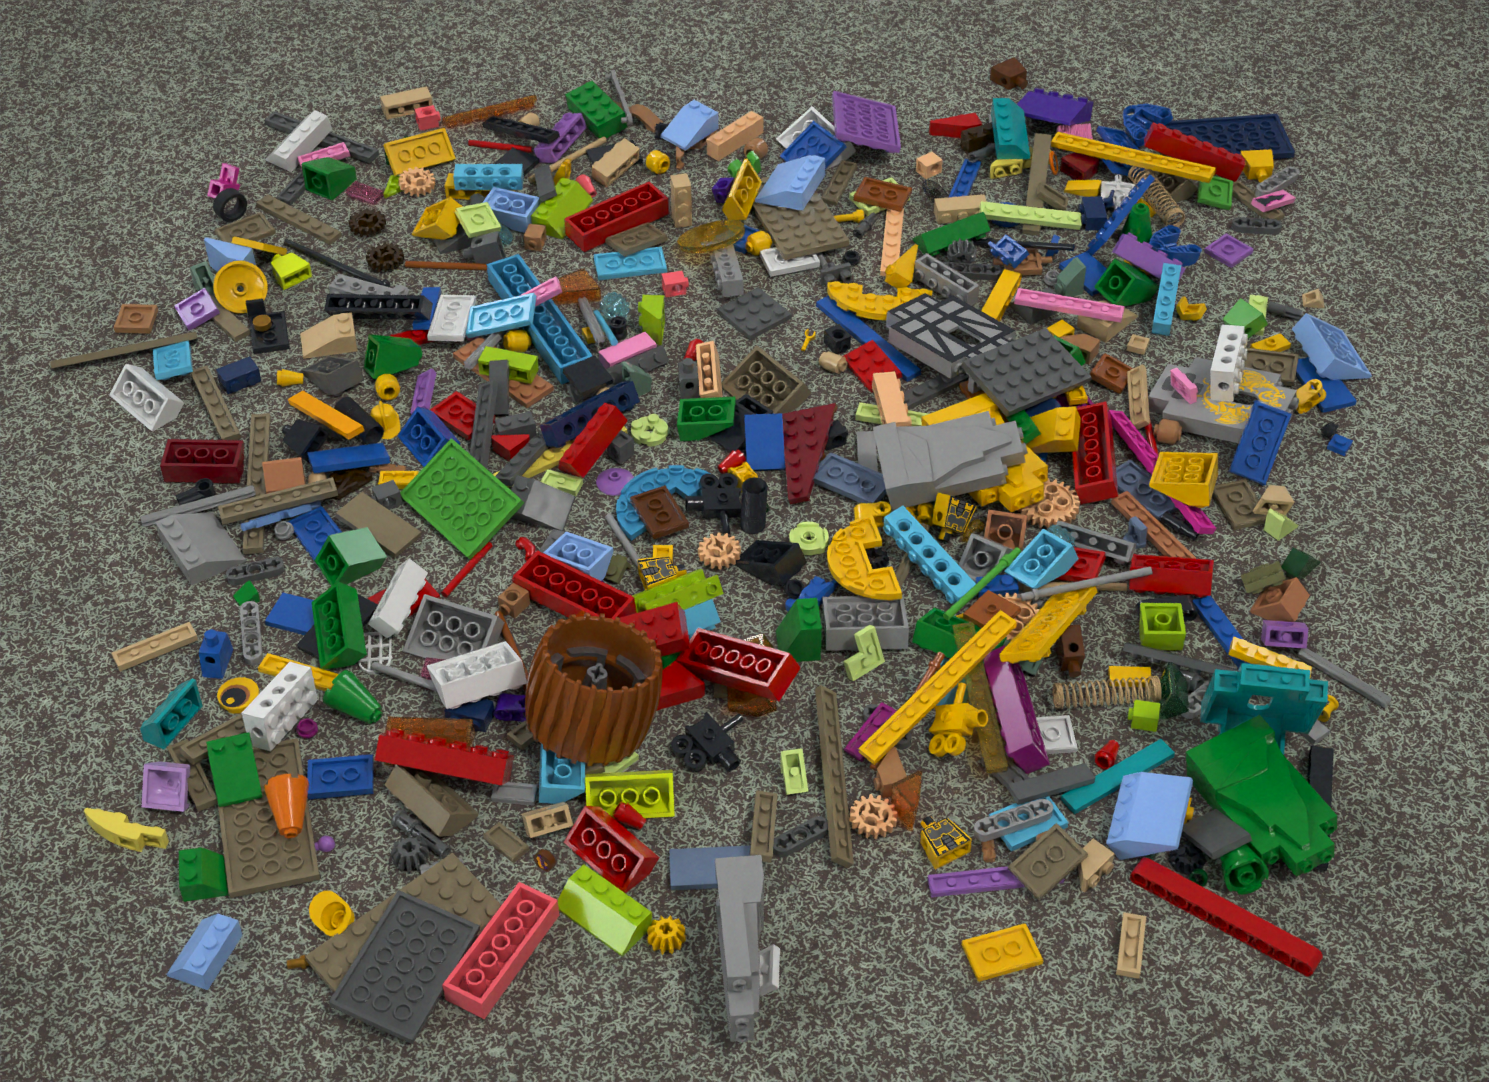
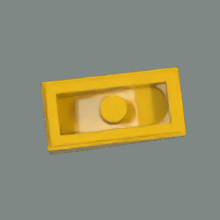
[1064,180,1102,197]

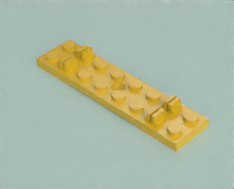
[999,586,1098,663]

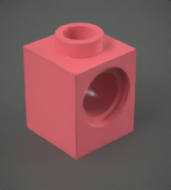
[415,105,441,131]
[662,271,689,297]

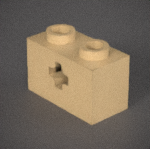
[521,802,573,838]

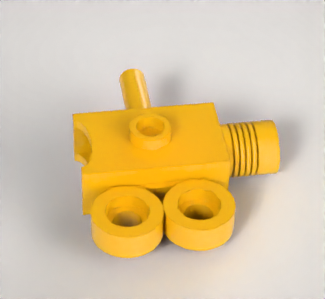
[929,683,988,757]

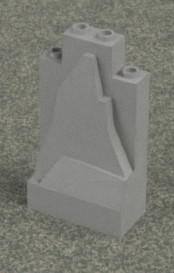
[873,411,1028,511]
[715,855,764,1042]

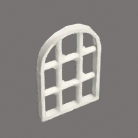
[358,632,392,674]

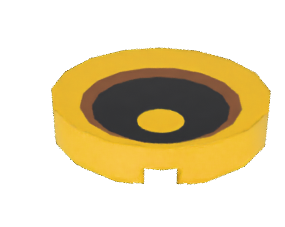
[217,677,260,714]

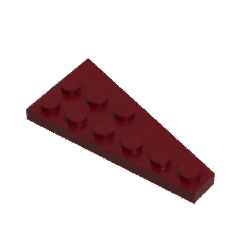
[782,403,838,505]

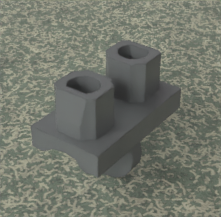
[820,262,852,286]

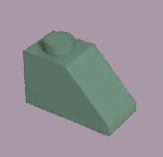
[1055,257,1086,297]
[621,361,652,397]

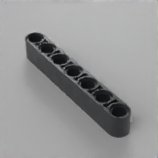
[1307,745,1334,871]

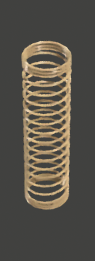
[1128,166,1185,227]
[1052,676,1162,710]

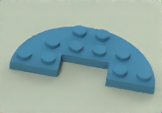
[616,465,711,541]

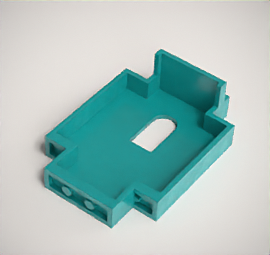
[1200,663,1328,755]

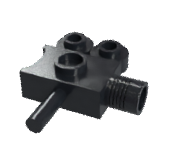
[685,473,741,535]
[671,712,743,772]

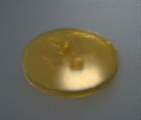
[677,220,745,253]

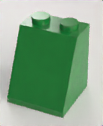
[301,157,357,201]
[1094,258,1159,306]
[363,334,423,379]
[315,527,387,586]
[776,598,822,662]

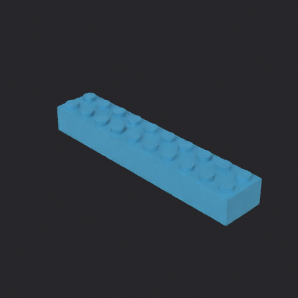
[487,254,593,384]

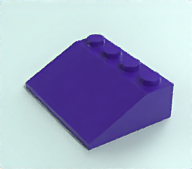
[1017,88,1093,126]

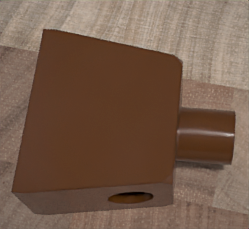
[990,57,1028,90]
[1055,625,1085,678]

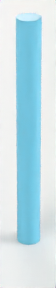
[594,310,618,346]

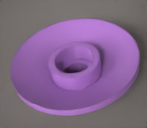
[596,468,634,496]

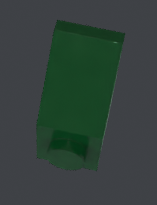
[1281,547,1320,580]

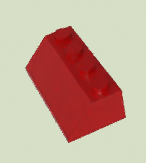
[558,403,628,478]
[1129,554,1214,597]
[564,806,660,893]

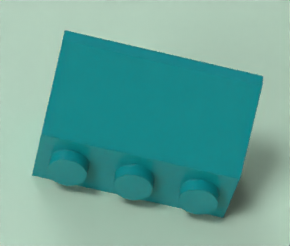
[140,678,203,750]

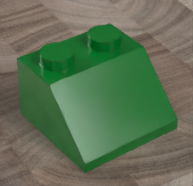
[179,847,229,902]

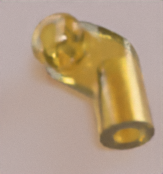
[962,519,984,543]

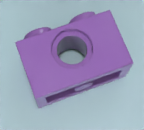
[1261,620,1309,648]

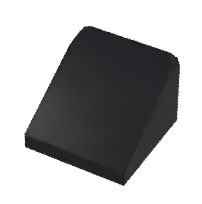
[245,298,266,317]

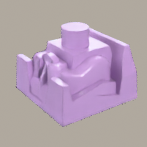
[142,762,190,812]

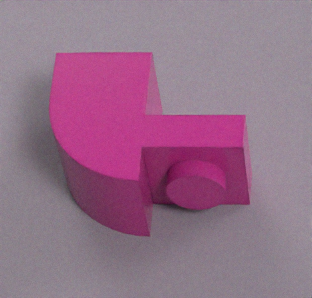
[207,163,240,198]

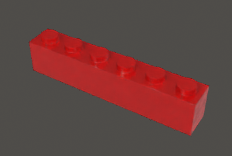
[1144,123,1245,182]

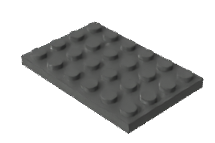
[961,328,1092,417]
[328,890,480,1044]

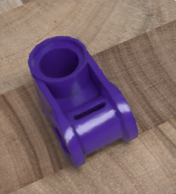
[494,693,526,722]

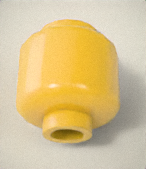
[645,150,670,174]
[745,231,772,256]
[503,329,531,353]
[375,374,400,401]

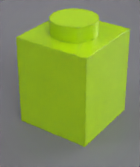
[1127,700,1160,732]

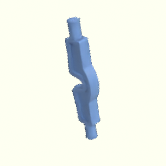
[241,500,321,531]

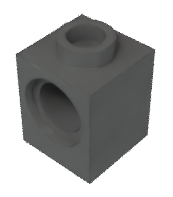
[607,430,634,464]
[370,480,402,510]

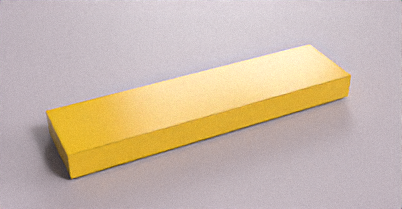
[258,653,339,691]

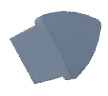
[1123,516,1147,549]

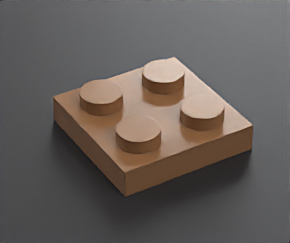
[114,304,158,334]

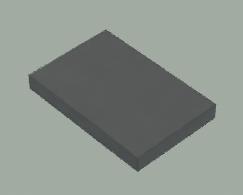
[1181,809,1252,860]

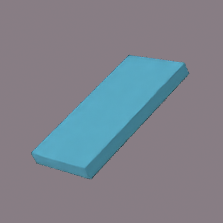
[594,247,667,280]
[466,293,537,338]

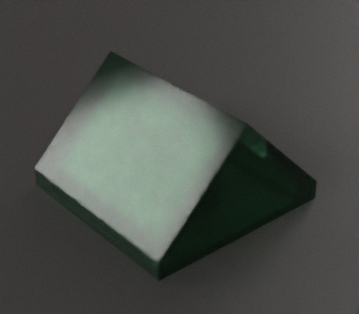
[1157,662,1189,720]

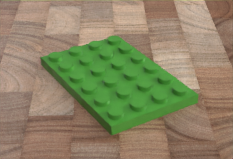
[400,438,524,560]

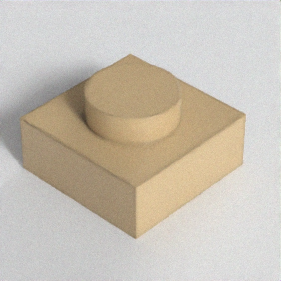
[1127,334,1150,355]

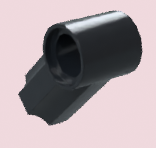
[175,478,216,505]

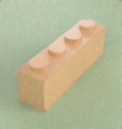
[706,111,763,161]
[696,341,723,398]
[872,372,912,427]

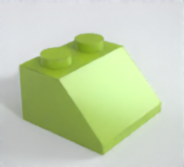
[638,295,665,345]
[1139,603,1186,650]

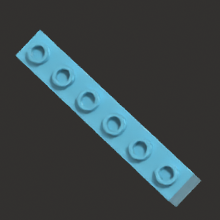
[883,505,977,604]

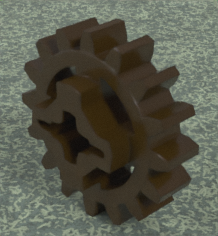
[348,208,386,237]
[366,242,404,272]

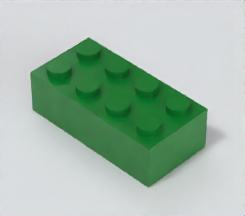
[565,81,628,139]

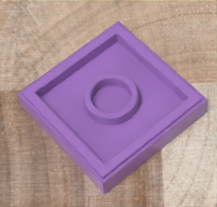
[1204,233,1254,268]
[174,288,220,330]

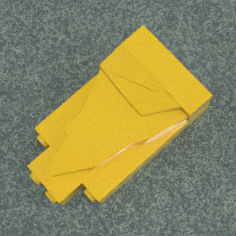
[921,393,1048,512]

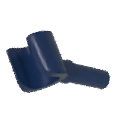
[1103,190,1115,208]

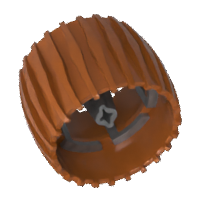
[525,613,662,766]

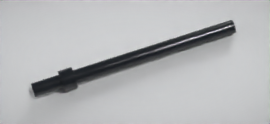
[973,237,1075,251]

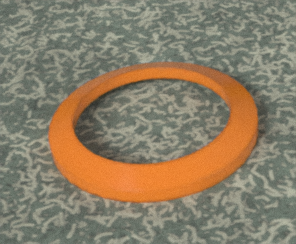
[1049,151,1058,175]

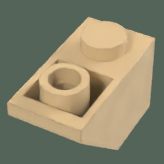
[1078,839,1115,893]

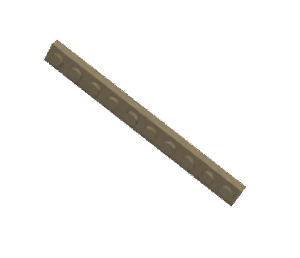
[243,413,271,554]
[815,685,854,868]

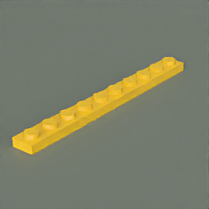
[1051,132,1216,183]
[858,610,1017,765]

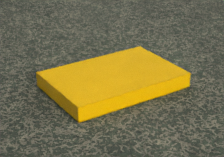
[232,236,287,255]
[961,923,1043,982]

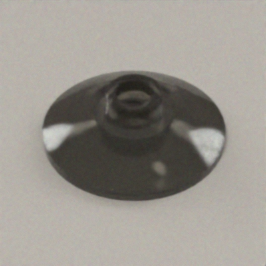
[922,180,949,203]

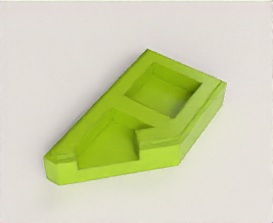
[384,175,404,198]

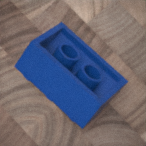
[397,406,461,467]

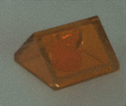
[891,771,923,832]

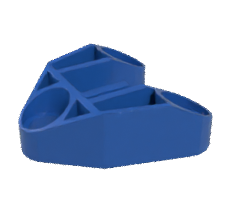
[1123,104,1173,147]
[1149,225,1202,267]

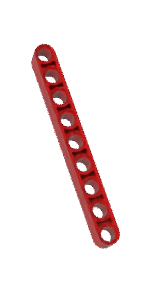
[1130,858,1323,977]

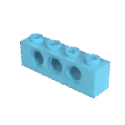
[453,164,524,190]
[1151,263,1181,336]

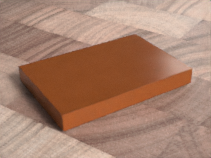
[853,177,912,212]

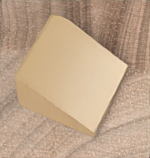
[1302,289,1324,308]

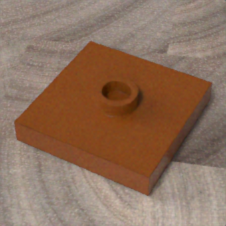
[1089,353,1134,394]
[963,590,1021,628]

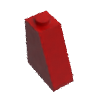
[657,660,705,711]

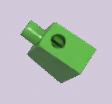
[1223,298,1268,338]

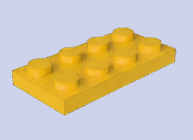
[383,128,456,176]

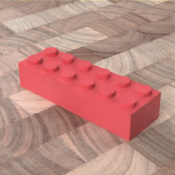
[442,882,559,1019]

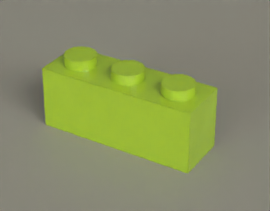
[478,346,539,384]

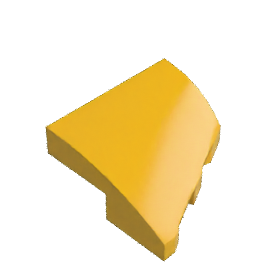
[554,158,571,185]

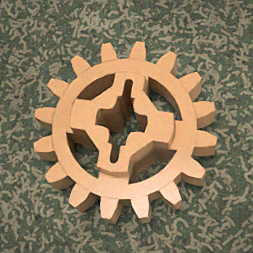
[399,167,435,197]
[698,532,741,570]
[849,794,897,839]

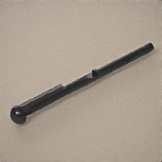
[284,239,390,287]

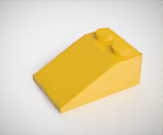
[411,197,463,240]
[1022,407,1081,453]

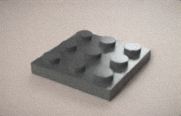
[717,287,792,340]

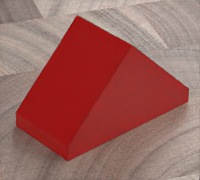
[491,434,530,462]

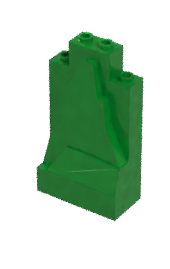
[1186,715,1337,877]

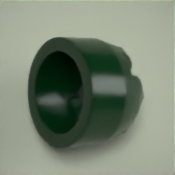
[1189,868,1208,887]

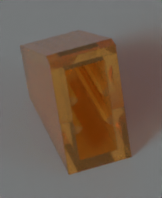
[551,268,601,305]

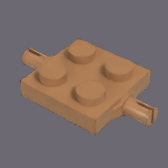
[993,248,1052,275]

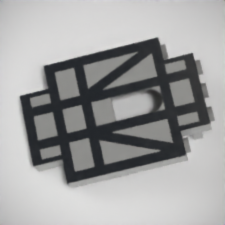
[886,293,1016,393]

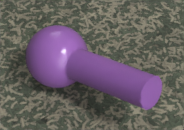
[315,836,335,852]

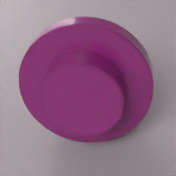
[296,718,318,738]

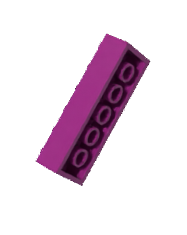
[982,645,1050,774]

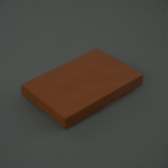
[630,485,689,540]

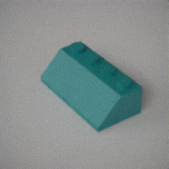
[991,98,1030,159]

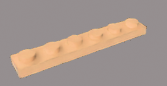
[880,208,904,276]

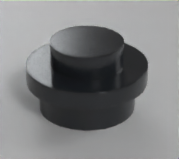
[843,250,860,266]
[1320,421,1339,438]
[785,579,804,599]

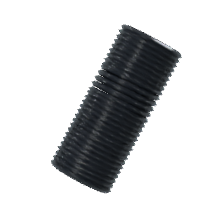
[334,397,384,445]
[740,477,768,534]

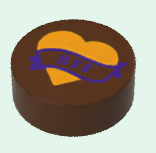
[534,849,556,872]

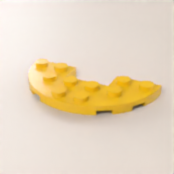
[827,281,933,320]
[827,515,902,601]

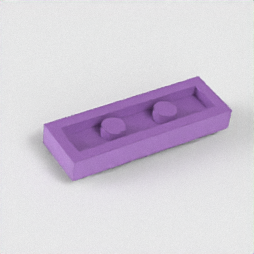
[410,368,436,414]

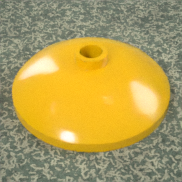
[213,261,268,314]

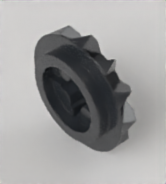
[865,547,889,569]
[1169,842,1206,874]

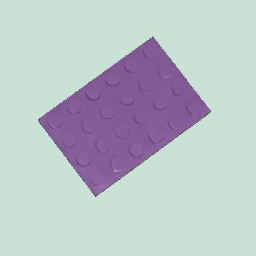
[832,91,901,153]

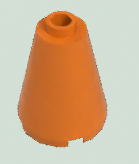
[264,774,309,838]

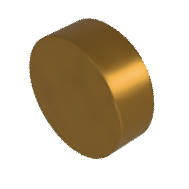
[253,315,272,331]

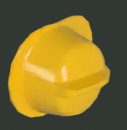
[370,401,401,440]
[309,891,355,937]

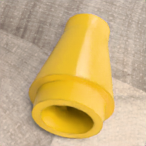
[277,369,303,387]

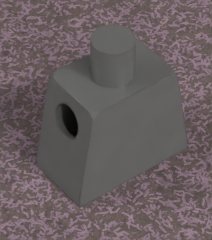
[463,231,506,264]
[678,358,699,399]

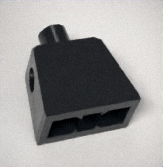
[282,419,330,463]

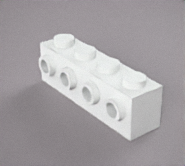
[368,559,428,638]

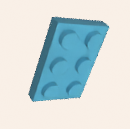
[153,340,193,380]
[989,796,1068,851]

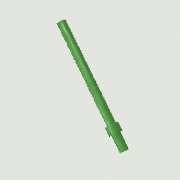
[943,547,1021,620]

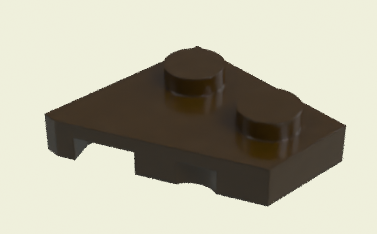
[330,468,373,500]

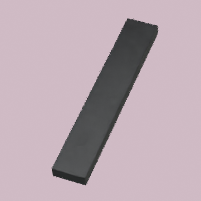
[482,116,560,144]

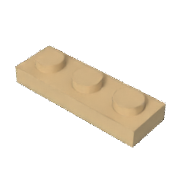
[1116,912,1146,979]

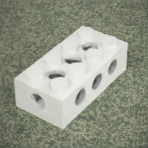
[1210,325,1248,402]
[242,662,318,751]

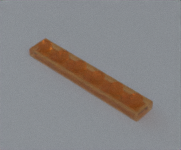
[442,94,538,128]

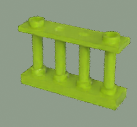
[632,569,723,613]

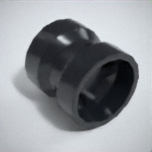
[609,316,628,341]

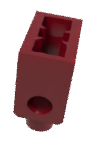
[1060,152,1101,180]

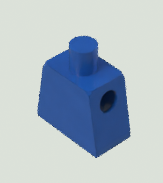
[199,629,233,679]

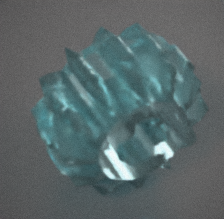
[599,291,630,320]

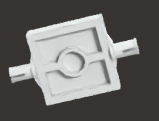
[1101,175,1135,211]

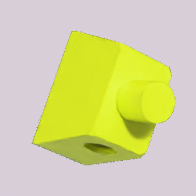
[271,253,312,290]

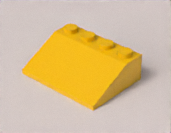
[1149,452,1218,508]

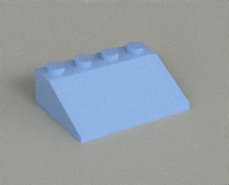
[755,155,825,211]
[1292,313,1372,380]
[1106,772,1193,860]

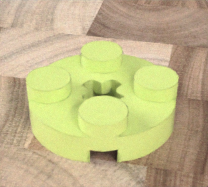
[631,414,668,446]
[789,522,829,555]

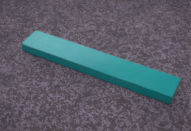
[1061,739,1175,815]

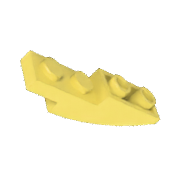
[990,146,1051,179]
[84,808,169,852]

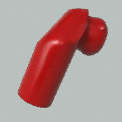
[515,537,536,561]

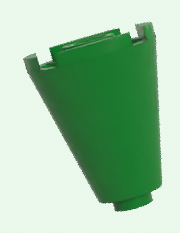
[1119,203,1152,243]
[323,670,383,724]
[1220,844,1269,895]

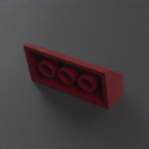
[160,439,244,483]

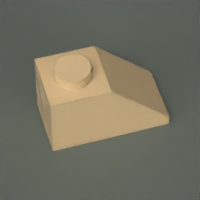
[1253,485,1294,515]

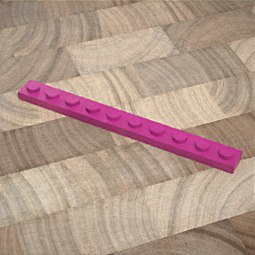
[1109,410,1216,534]

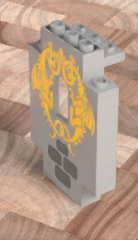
[1148,357,1299,443]

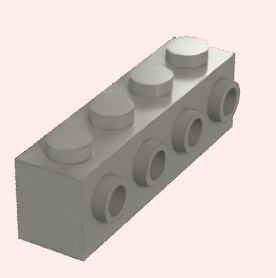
[710,244,744,297]
[914,253,979,306]
[329,274,402,295]
[1054,520,1137,565]

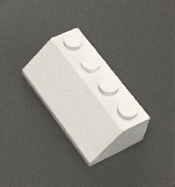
[266,110,332,172]
[109,364,184,431]

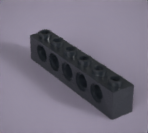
[324,294,433,320]

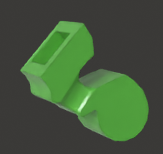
[727,151,761,178]

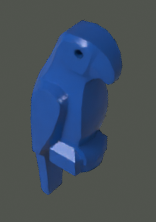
[785,576,839,611]

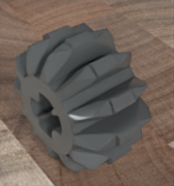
[947,238,977,263]
[391,834,429,873]

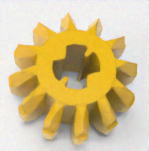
[647,915,686,955]

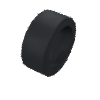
[213,188,248,222]

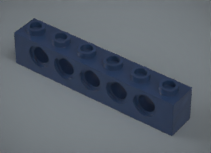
[539,381,640,448]

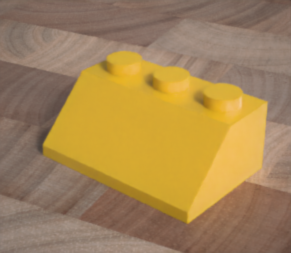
[722,159,762,221]

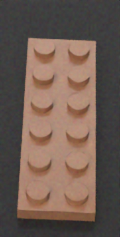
[453,336,554,408]

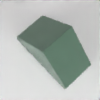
[190,261,215,296]

